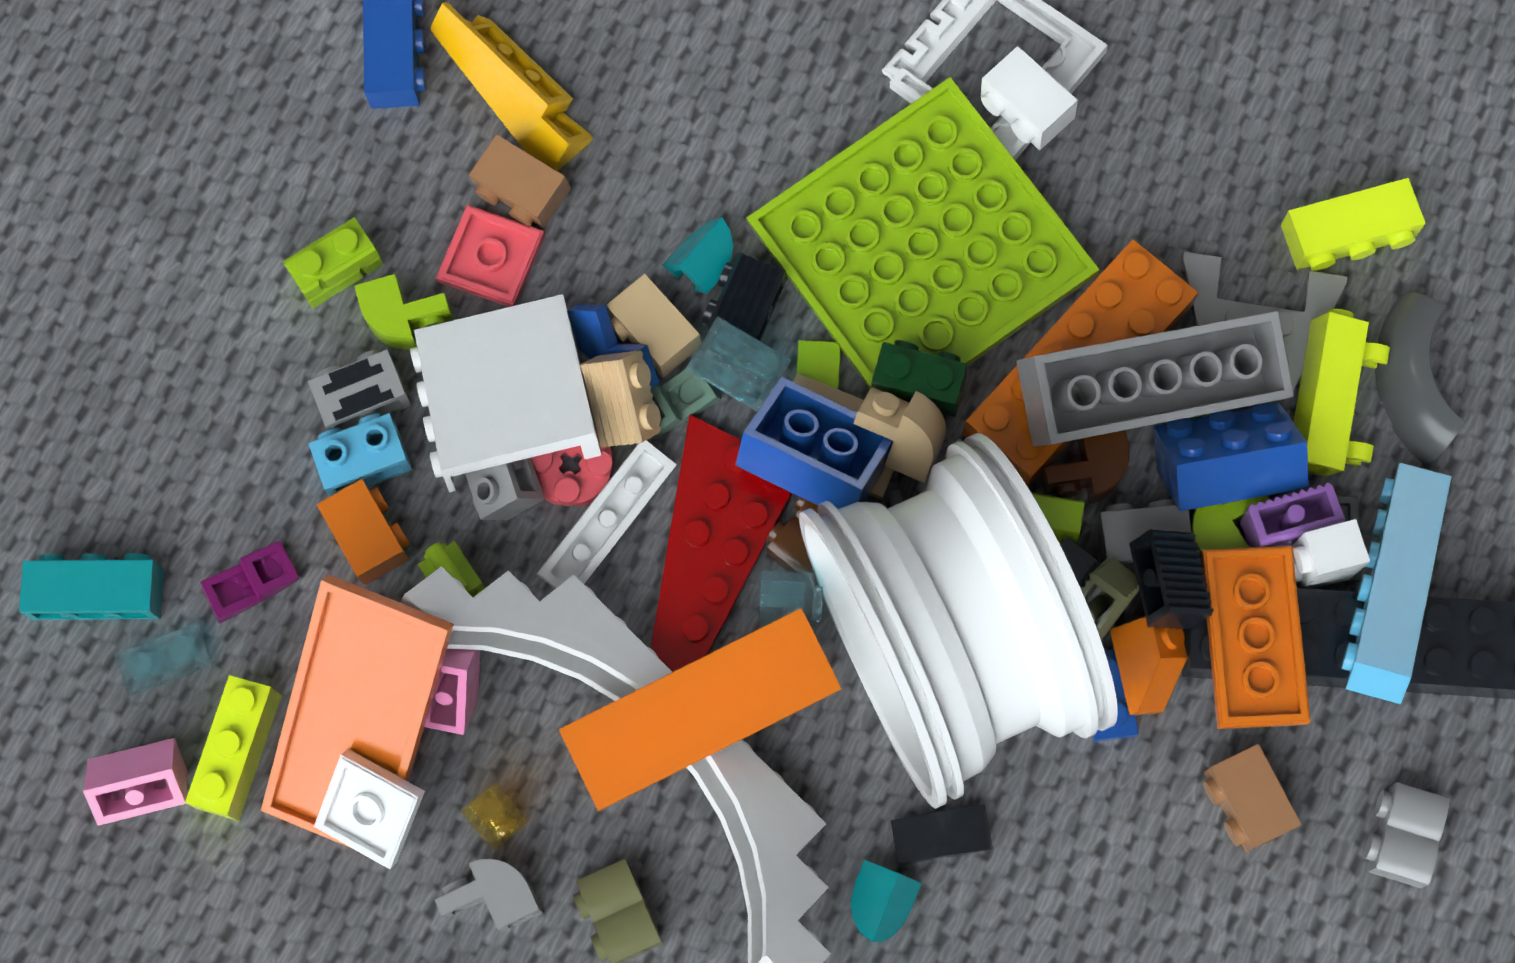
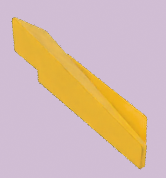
[430,2,594,172]

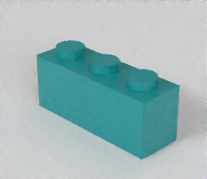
[19,553,164,620]

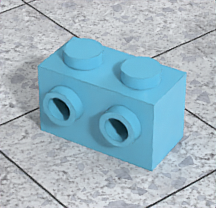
[308,413,413,496]

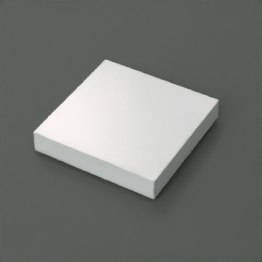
[314,749,425,869]

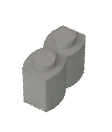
[1364,782,1450,889]

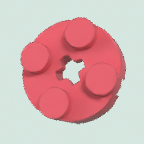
[531,445,614,507]

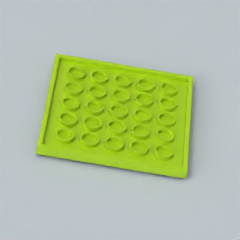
[746,77,1100,388]

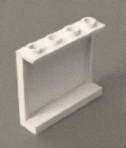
[410,294,601,492]

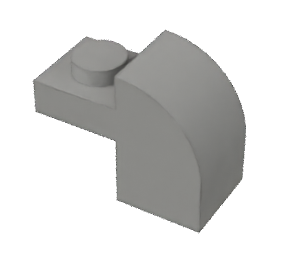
[434,859,543,932]

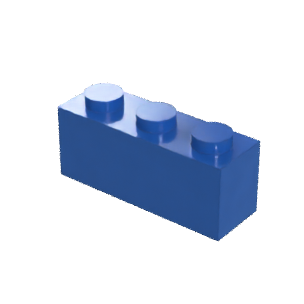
[363,0,427,109]

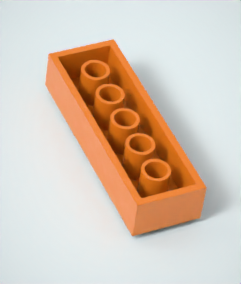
[962,239,1199,488]

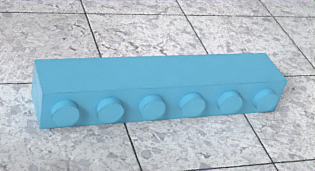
[1341,463,1452,704]

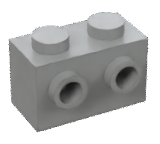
[465,458,545,520]

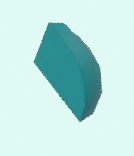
[662,217,733,294]
[851,860,922,942]

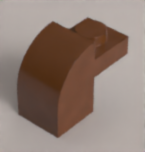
[1041,430,1130,504]

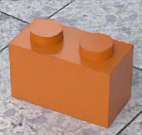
[316,479,410,586]

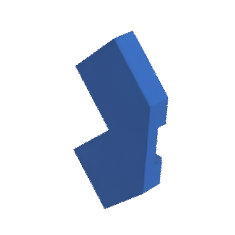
[567,304,659,389]

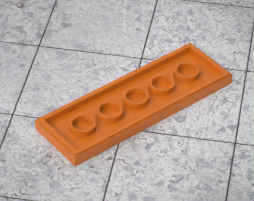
[558,608,842,811]

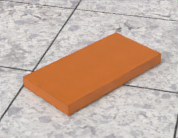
[1201,546,1311,729]

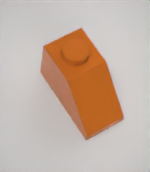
[1109,617,1188,715]

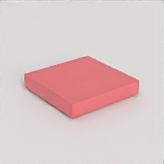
[436,205,545,307]

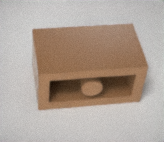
[469,134,571,229]
[1203,744,1302,852]

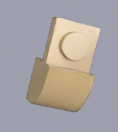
[853,387,946,483]

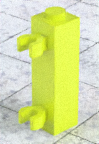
[1293,309,1390,476]

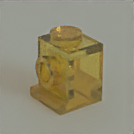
[461,782,529,851]

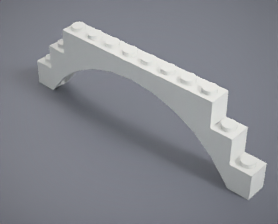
[400,566,831,963]

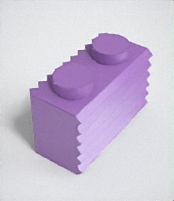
[1239,483,1345,548]

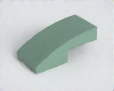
[647,362,721,442]

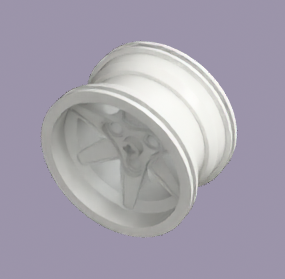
[799,433,1118,809]

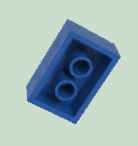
[736,377,893,509]
[1153,403,1309,511]

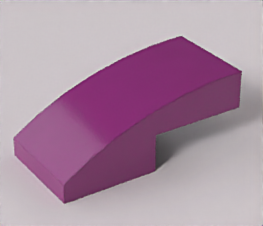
[200,541,299,624]

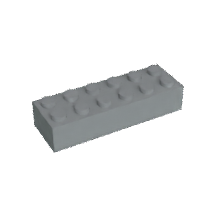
[1016,311,1294,447]

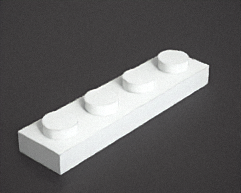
[536,440,677,589]

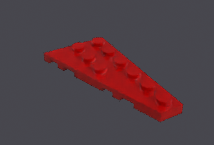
[651,414,793,672]

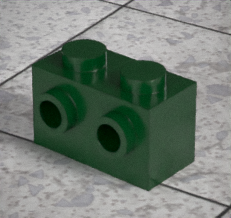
[871,340,967,417]

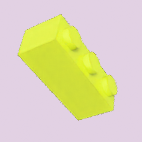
[1281,178,1426,271]
[185,675,282,821]

